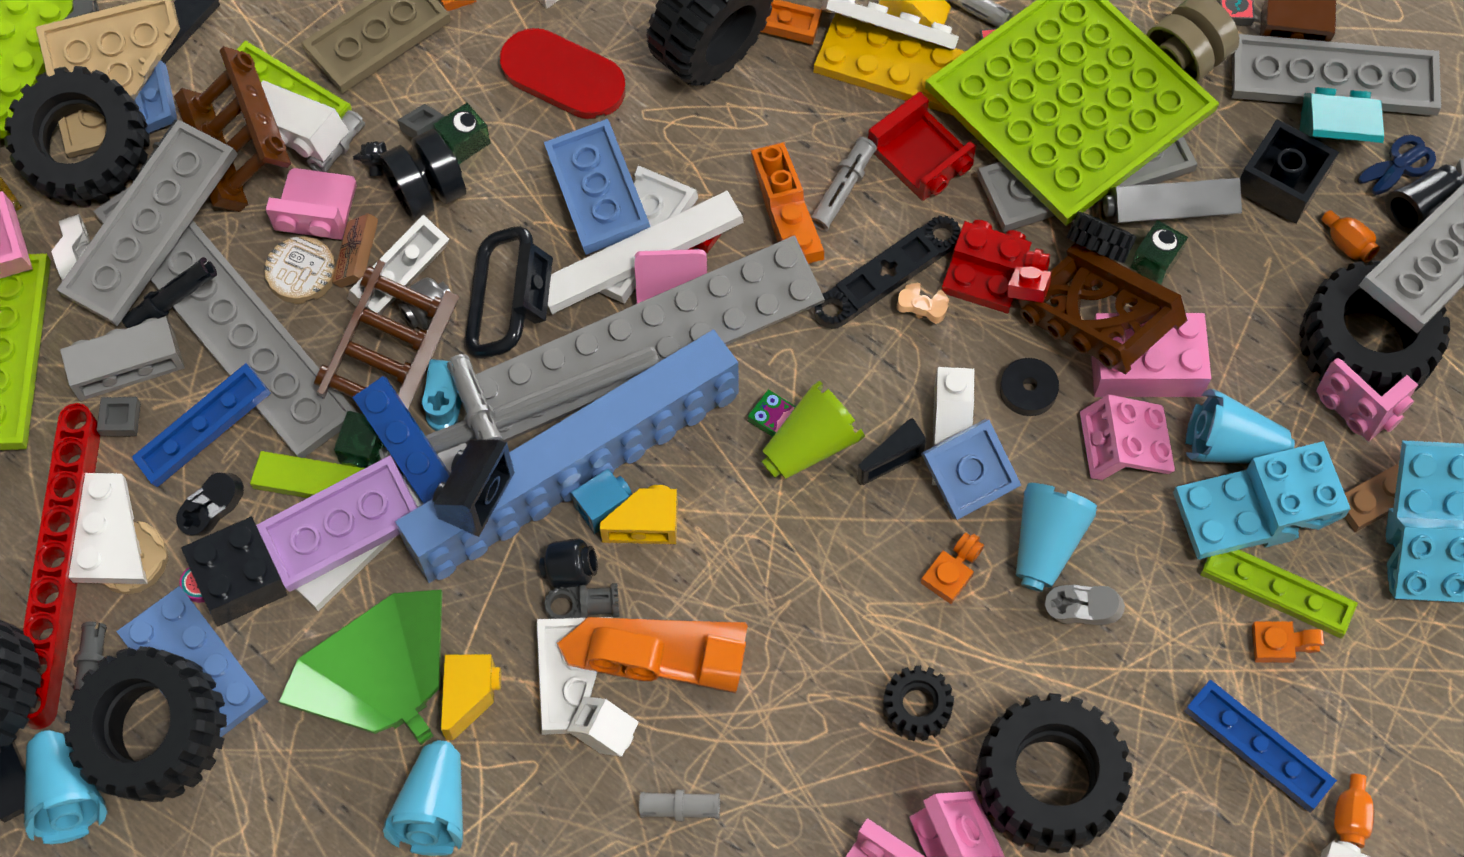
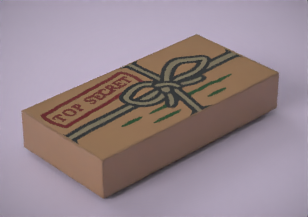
[332,213,378,288]

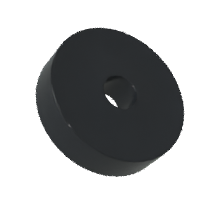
[1000,358,1059,416]

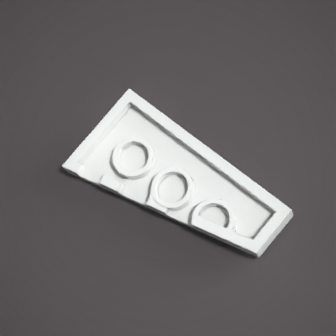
[820,0,959,50]
[599,165,698,304]

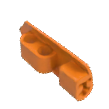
[557,617,748,693]

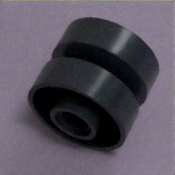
[379,128,467,221]

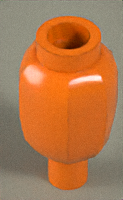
[1321,210,1380,263]
[1334,774,1374,848]

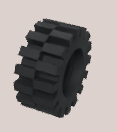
[1066,211,1137,263]
[883,666,954,741]

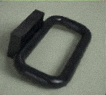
[465,226,553,359]

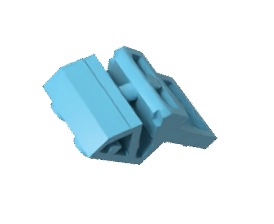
[1173,441,1351,560]
[1385,441,1464,602]

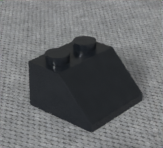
[432,439,515,537]

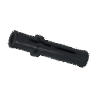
[122,257,217,328]

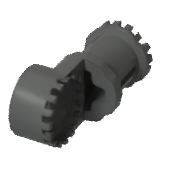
[544,583,619,619]

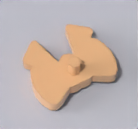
[896,282,949,324]

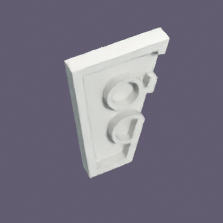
[68,473,148,584]
[536,617,613,735]

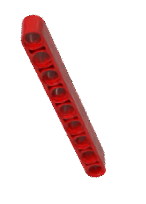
[23,403,101,730]

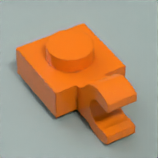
[1252,621,1324,663]

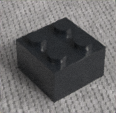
[1240,119,1339,224]
[181,516,287,627]

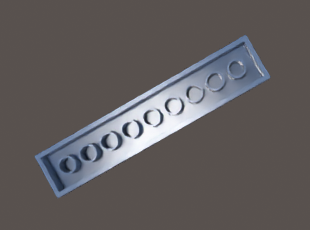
[395,329,739,583]

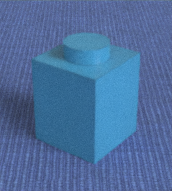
[571,468,632,534]

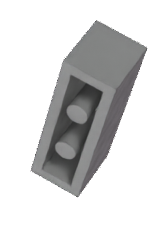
[60,316,185,401]

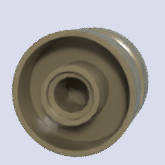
[1146,0,1239,83]

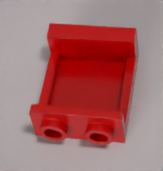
[868,91,976,201]

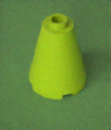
[761,381,865,479]

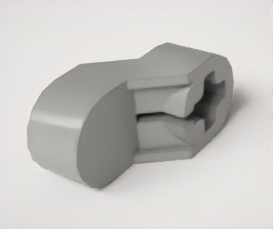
[1045,584,1125,625]

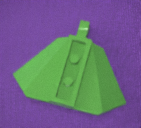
[279,590,442,745]

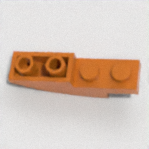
[751,142,825,264]

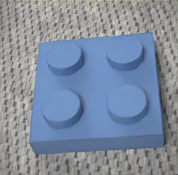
[921,419,1021,520]

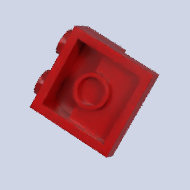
[941,219,1032,314]

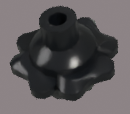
[353,141,388,177]

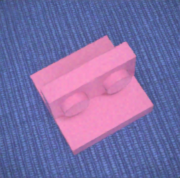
[909,791,1005,857]

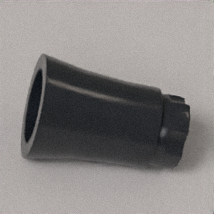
[1385,164,1464,234]

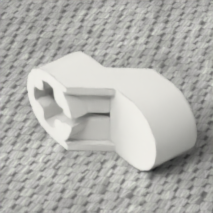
[51,214,90,281]

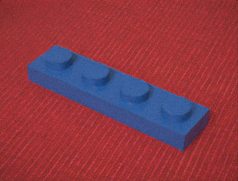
[132,363,271,487]
[352,376,451,504]
[1184,679,1337,813]

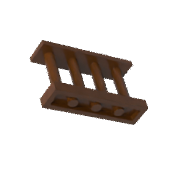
[174,46,291,212]
[314,260,459,409]

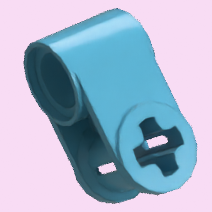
[422,359,462,431]

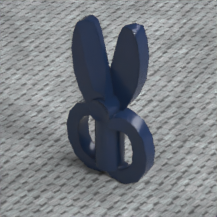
[1357,135,1437,195]

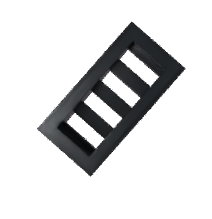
[857,418,926,485]

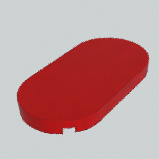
[500,28,626,119]

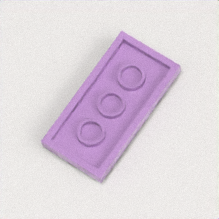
[256,455,418,592]

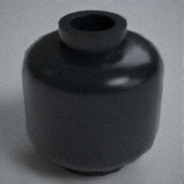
[539,538,598,589]

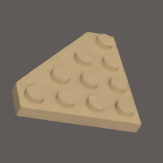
[36,0,180,158]

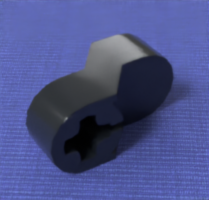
[176,473,244,535]

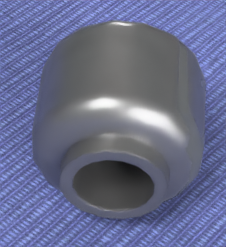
[398,277,451,330]

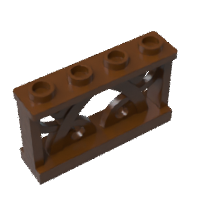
[1018,243,1188,374]

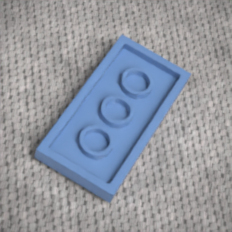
[544,119,651,255]
[116,586,268,737]

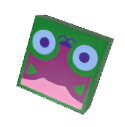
[748,389,796,437]

